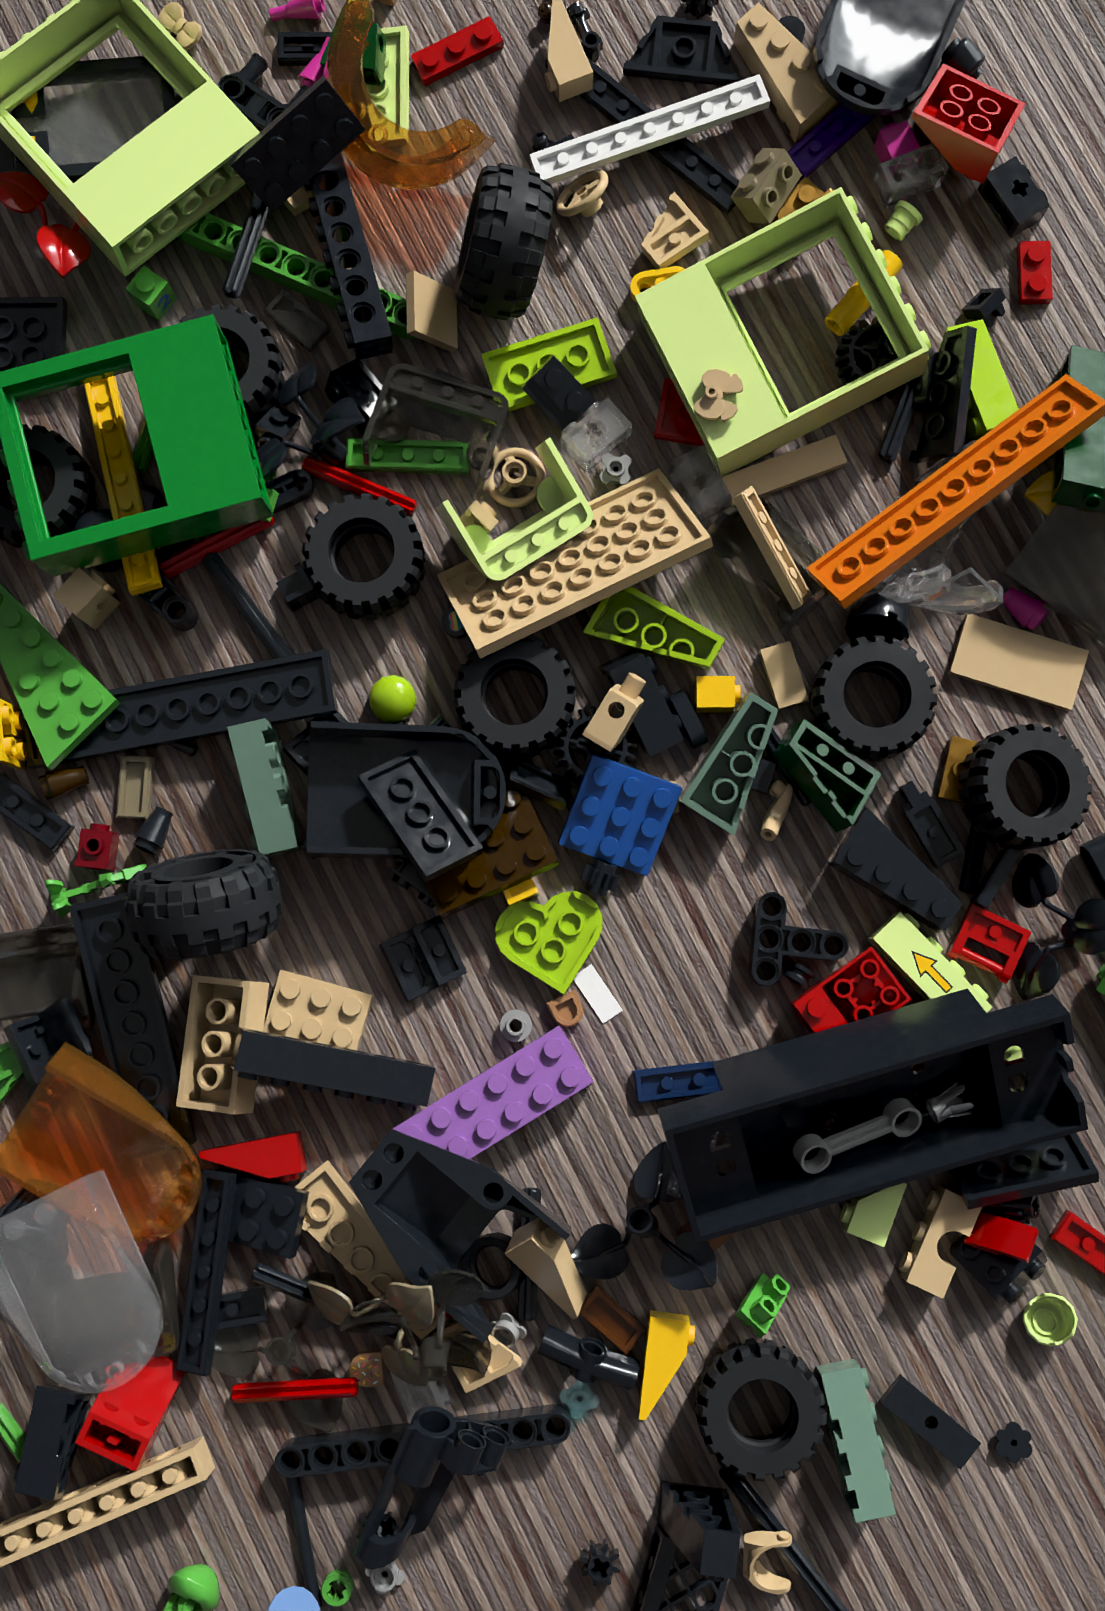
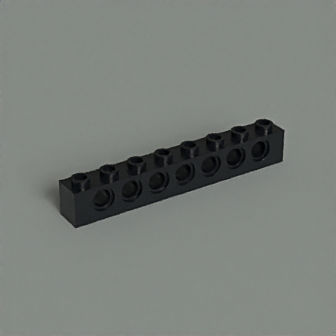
[304,152,393,360]

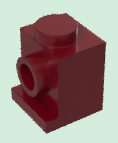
[74,823,120,871]

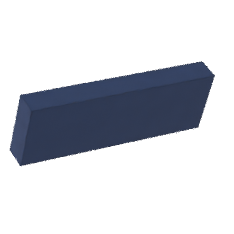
[633,1060,719,1103]

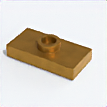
[936,736,978,805]

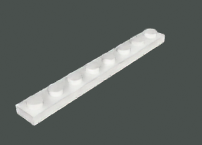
[529,74,770,184]

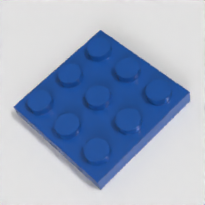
[558,753,683,876]

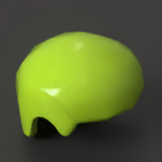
[369,675,417,723]

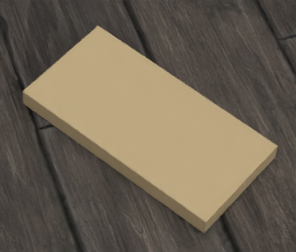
[948,613,1089,712]

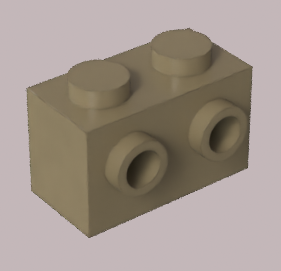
[731,148,802,224]

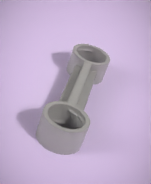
[793,1098,922,1174]

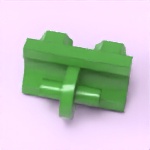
[735,1273,790,1338]

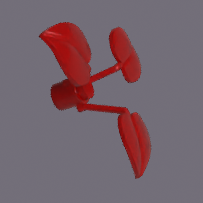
[0,171,91,278]

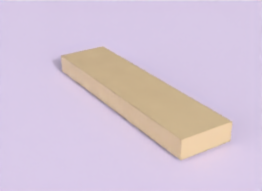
[720,435,848,508]
[732,486,812,610]

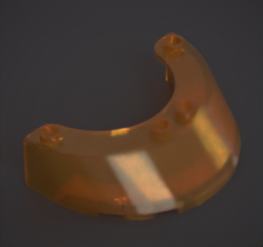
[323,0,496,190]

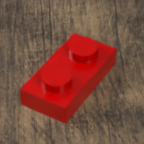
[1016,241,1053,305]

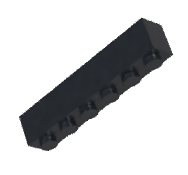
[230,1027,436,1110]

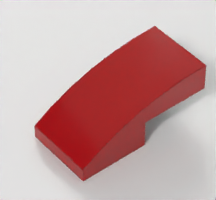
[964,1212,1038,1263]

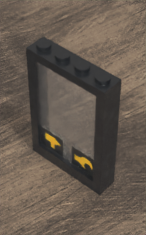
[0,56,183,194]

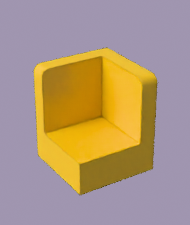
[503,878,539,906]

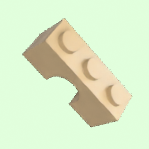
[899,1185,982,1299]

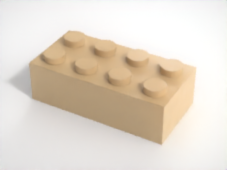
[176,975,269,1115]

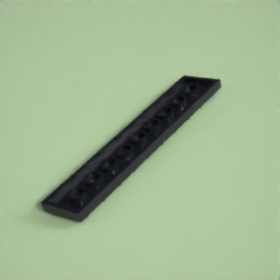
[22,649,338,769]

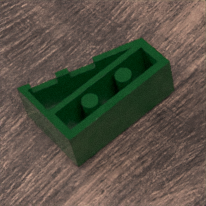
[774,719,881,833]

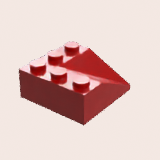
[912,63,1026,184]

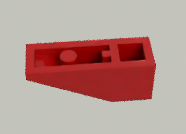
[199,1130,307,1182]

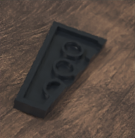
[909,325,977,464]

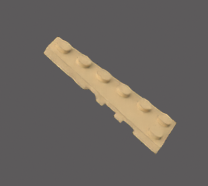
[294,1160,447,1340]

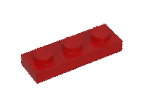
[410,16,504,86]

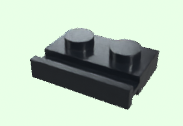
[521,354,596,433]

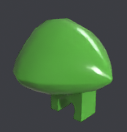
[163,1564,220,1611]

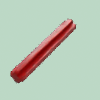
[301,456,417,517]
[160,517,275,578]
[231,1377,359,1403]

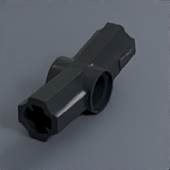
[537,1325,640,1390]

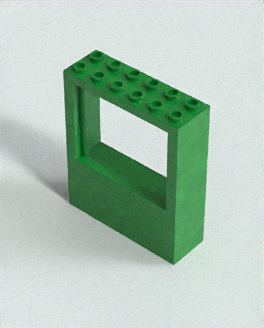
[0,314,274,577]

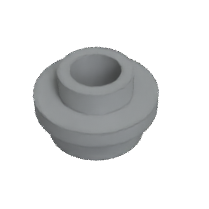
[500,1009,532,1042]

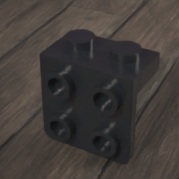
[4,998,92,1087]
[950,1207,1048,1307]

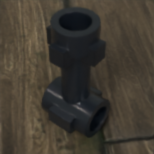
[566,2,603,62]

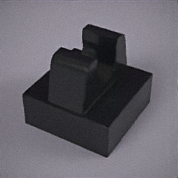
[961,288,1006,328]

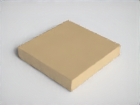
[406,271,458,352]

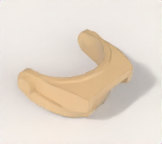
[743,1531,792,1594]

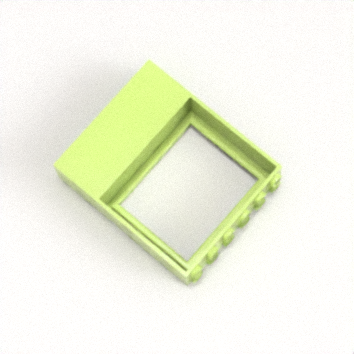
[0,0,260,277]
[635,187,931,477]

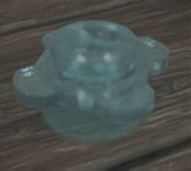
[560,1380,599,1420]

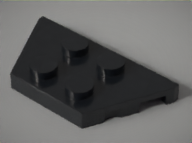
[623,15,739,86]

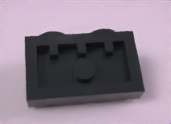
[325,359,397,434]

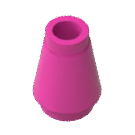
[1000,587,1050,631]

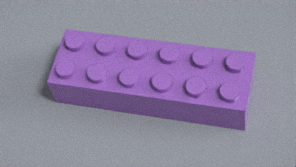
[393,1025,593,1159]

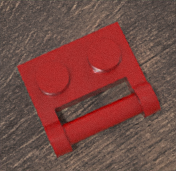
[946,903,1032,984]

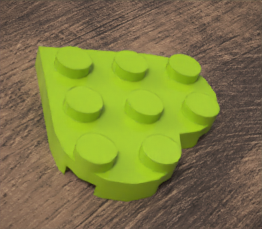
[495,891,603,994]

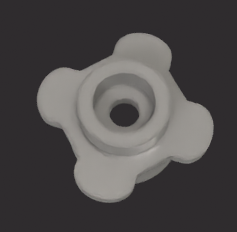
[600,453,632,485]
[490,1312,527,1348]
[365,1561,405,1595]

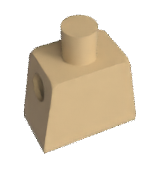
[582,672,646,752]

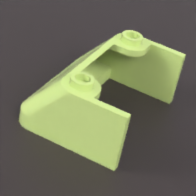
[436,438,593,581]

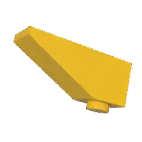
[638,1310,695,1420]

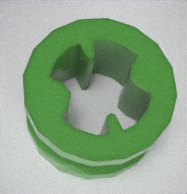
[322,1569,354,1607]

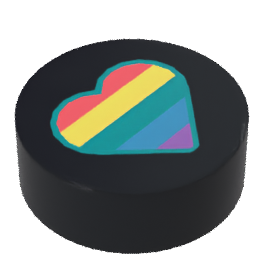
[442,606,467,639]

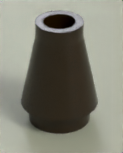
[39,766,90,801]

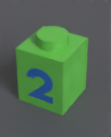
[125,265,177,321]

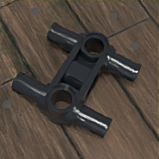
[218,53,309,132]

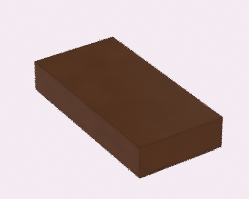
[579,1284,647,1355]

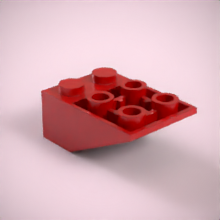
[789,946,912,1034]
[75,1339,186,1472]

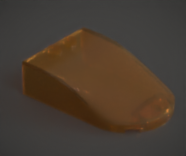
[0,1042,202,1242]

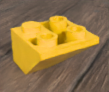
[0,699,27,770]

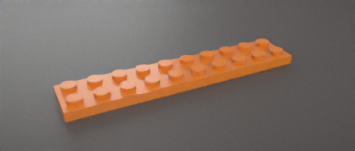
[807,374,1105,609]

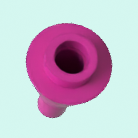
[269,0,325,22]
[297,37,330,88]

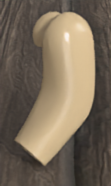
[760,780,793,841]

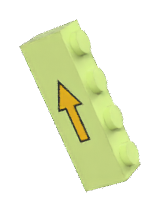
[867,912,992,1013]

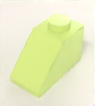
[840,1183,907,1247]

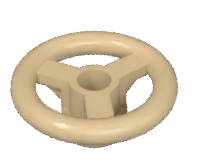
[556,169,608,217]
[484,448,546,508]

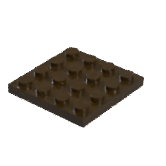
[426,756,560,919]

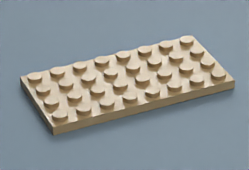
[437,468,713,659]

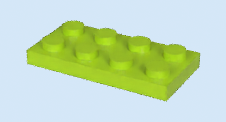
[481,317,617,415]

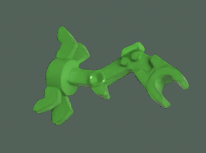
[45,864,147,918]

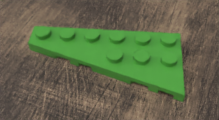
[0,583,120,770]

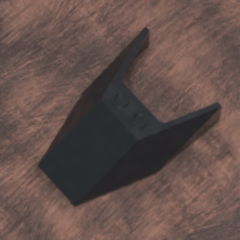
[348,1129,572,1343]

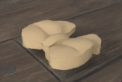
[158,2,202,53]
[694,369,743,422]

